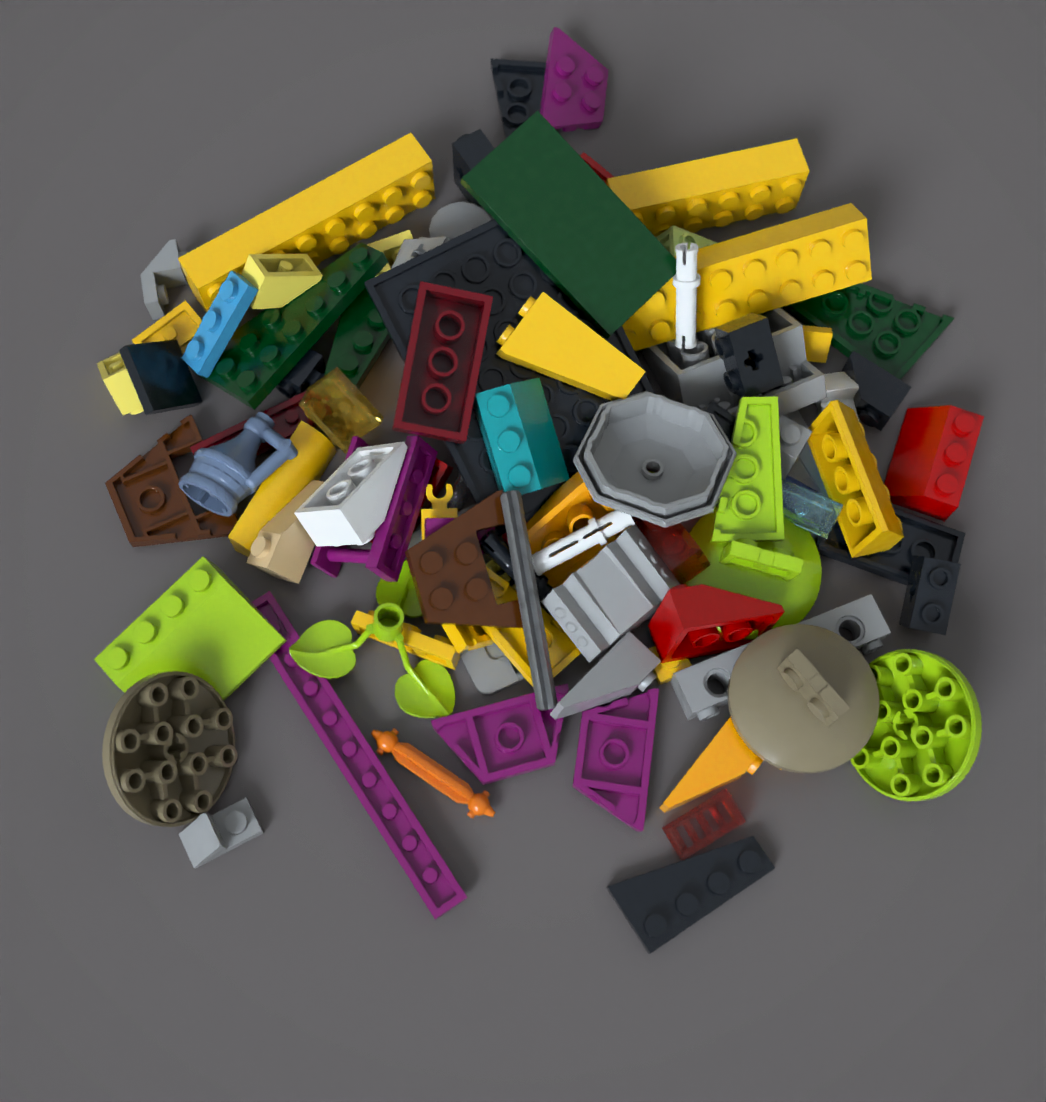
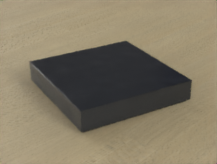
[119,340,203,415]

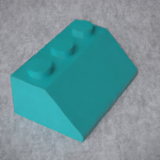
[473,378,570,495]

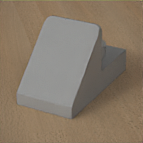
[179,798,264,869]

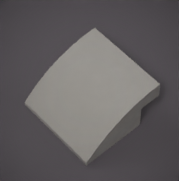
[641,308,827,417]

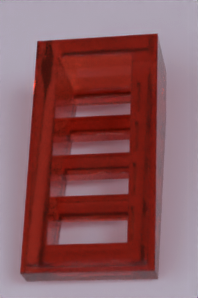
[662,789,748,861]

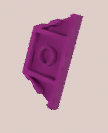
[540,27,609,132]
[431,683,569,785]
[572,688,659,832]

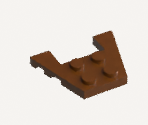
[105,415,238,547]
[405,490,523,628]

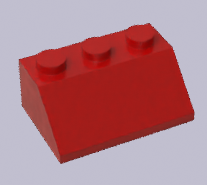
[883,405,984,522]

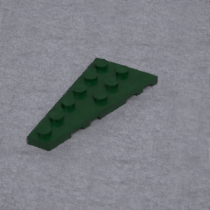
[187,243,388,410]
[782,283,954,380]

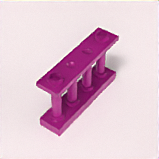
[310,436,438,582]

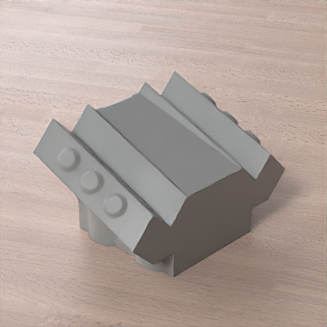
[542,525,680,663]

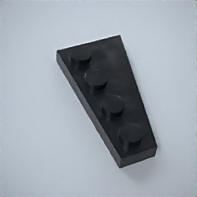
[491,59,546,139]
[606,836,775,954]

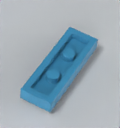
[181,270,258,378]

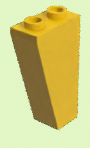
[496,292,646,401]

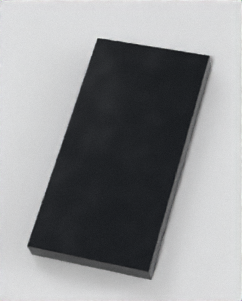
[815,497,965,585]

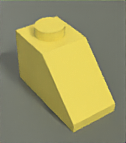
[241,254,323,309]
[96,352,144,416]

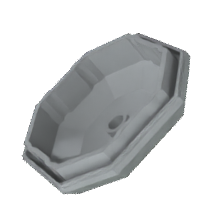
[573,391,737,528]

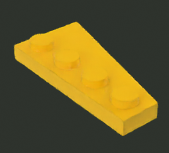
[481,567,581,687]

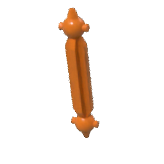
[371,728,496,819]

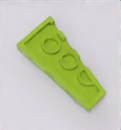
[710,396,785,543]

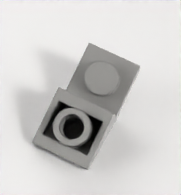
[140,239,188,320]

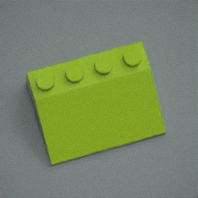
[94,556,287,701]

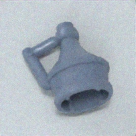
[179,412,298,517]

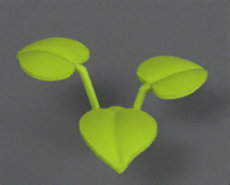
[289,560,455,718]

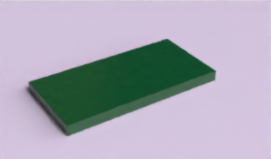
[460,110,676,339]

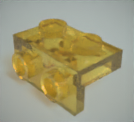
[299,367,384,454]

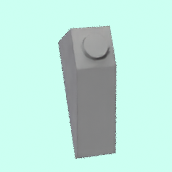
[550,631,661,720]

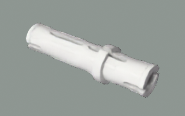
[673,242,701,349]
[532,510,635,576]

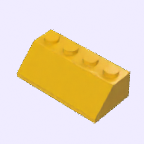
[807,400,904,558]

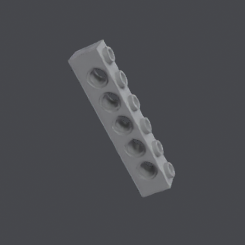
[670,594,891,722]

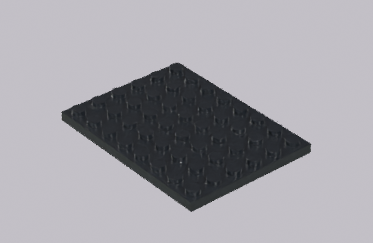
[364,219,655,536]

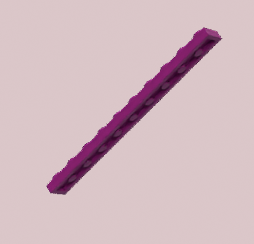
[252,591,468,920]

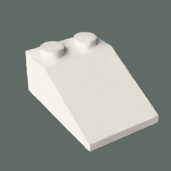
[294,442,408,547]

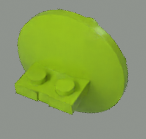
[679,507,822,640]
[850,649,982,801]

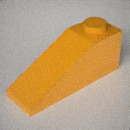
[659,716,764,813]

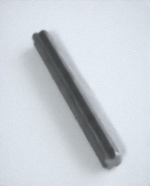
[500,490,558,711]

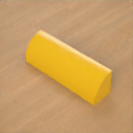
[228,420,336,557]

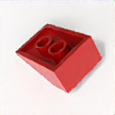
[648,584,784,663]

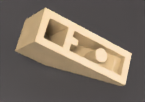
[246,480,324,584]

